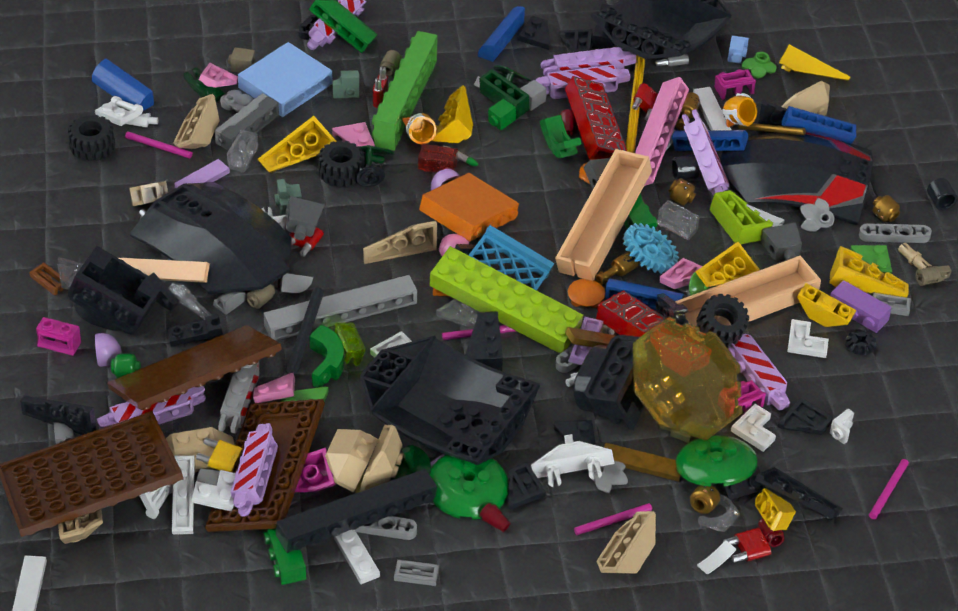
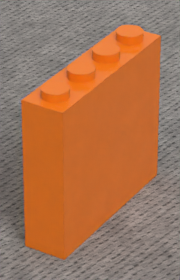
[419,173,519,242]

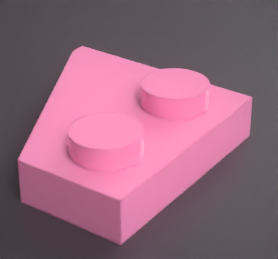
[199,63,238,88]
[332,122,375,153]
[660,258,702,289]
[253,373,295,403]

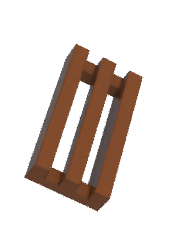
[29,263,70,295]

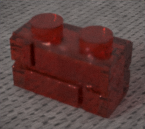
[418,144,458,172]

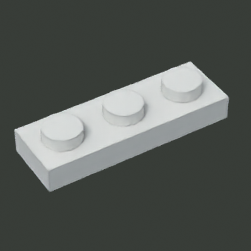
[334,530,380,584]

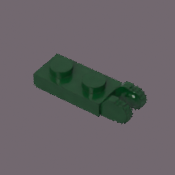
[183,67,225,102]

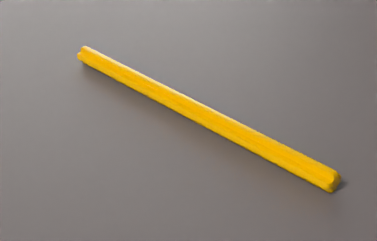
[626,55,645,153]

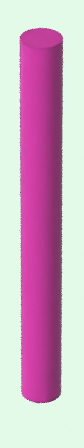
[125,131,193,159]
[442,325,516,340]
[869,459,909,519]
[574,503,652,535]

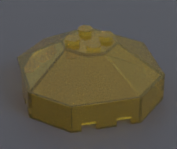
[633,317,742,440]

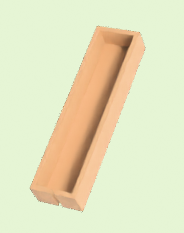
[555,149,652,281]
[675,255,821,340]

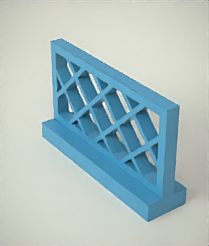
[468,225,554,291]

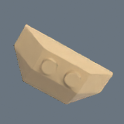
[782,81,830,116]
[173,94,220,149]
[360,425,404,491]
[166,427,234,472]
[325,429,378,492]
[58,509,103,544]
[597,511,656,573]

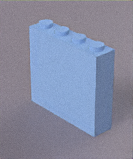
[238,42,333,117]

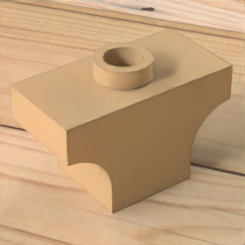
[129,181,168,206]

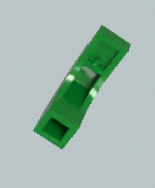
[539,115,582,158]
[310,324,344,388]

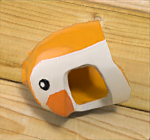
[722,95,757,127]
[402,113,437,145]

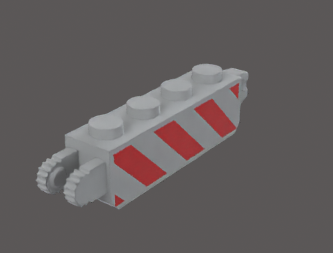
[218,362,259,433]

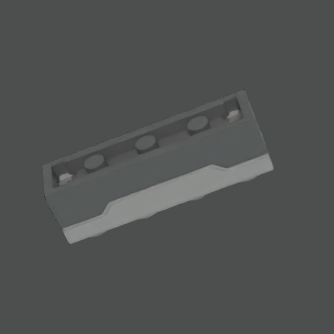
[215,93,279,153]

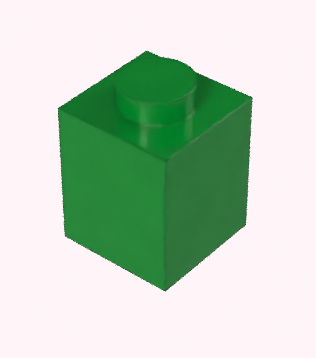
[488,99,516,130]

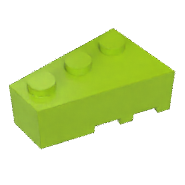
[709,190,773,244]

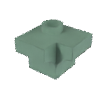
[333,70,359,98]
[274,179,302,215]

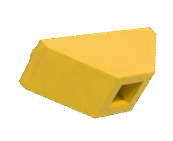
[797,283,856,327]
[755,488,796,531]

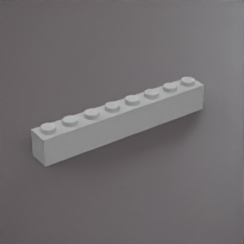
[264,275,417,341]

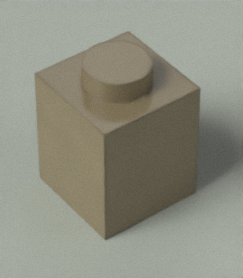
[228,47,256,73]

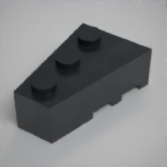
[465,312,503,371]

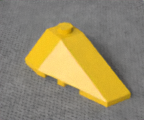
[779,44,850,81]
[432,85,473,143]
[258,116,337,173]
[696,242,760,287]
[829,246,909,297]

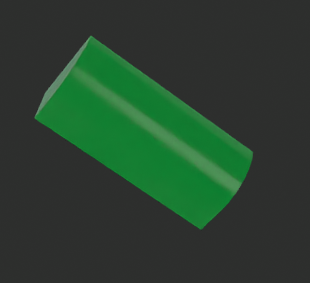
[309,0,378,53]

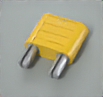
[196,437,243,473]

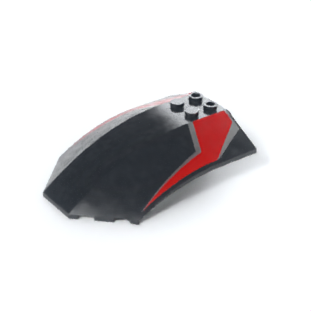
[720,131,873,225]

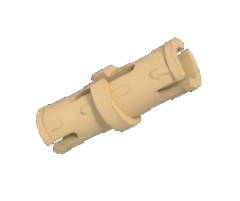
[898,243,932,269]

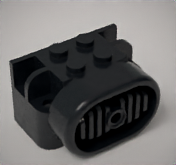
[68,246,164,334]
[573,335,664,430]

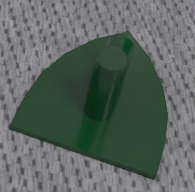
[493,65,531,82]
[359,145,394,168]
[391,445,431,480]

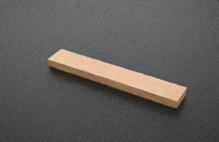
[119,258,210,283]

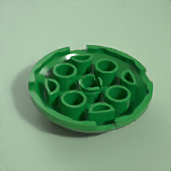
[676,435,757,487]
[430,455,509,520]

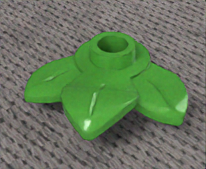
[742,52,776,79]

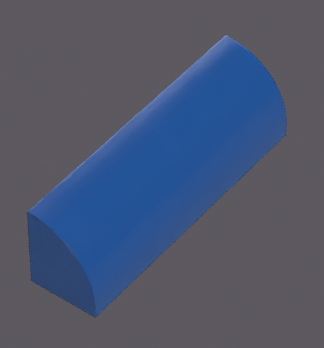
[478,7,525,62]
[92,59,154,111]
[781,106,856,144]
[672,130,749,151]
[605,278,684,310]

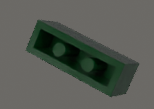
[479,69,530,119]

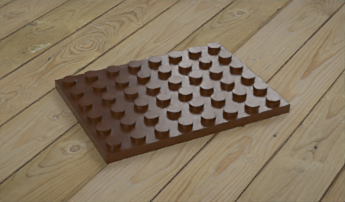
[0,411,184,537]

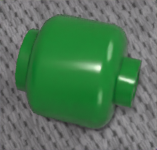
[111,354,141,378]

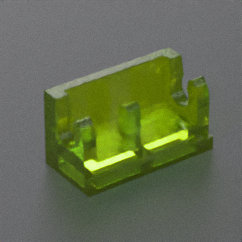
[334,322,366,365]

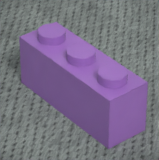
[830,280,892,333]

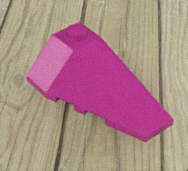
[295,448,336,492]

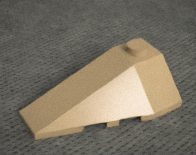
[363,221,437,264]

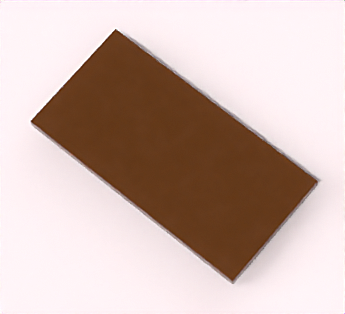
[107,325,282,410]
[205,399,325,532]

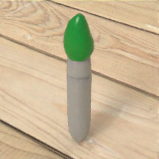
[442,146,478,167]

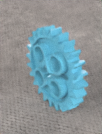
[622,223,679,274]

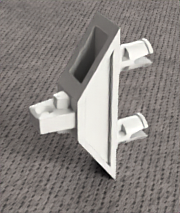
[531,434,615,487]

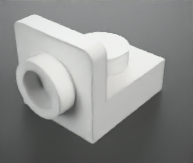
[830,409,854,444]

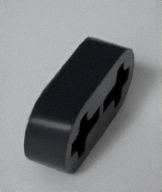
[299,14,319,40]

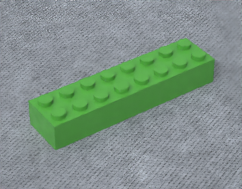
[372,31,438,151]

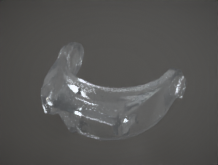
[698,495,740,532]

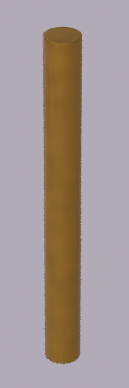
[738,123,806,135]

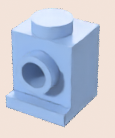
[728,36,749,64]

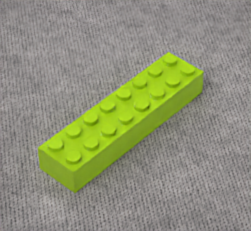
[430,246,583,354]

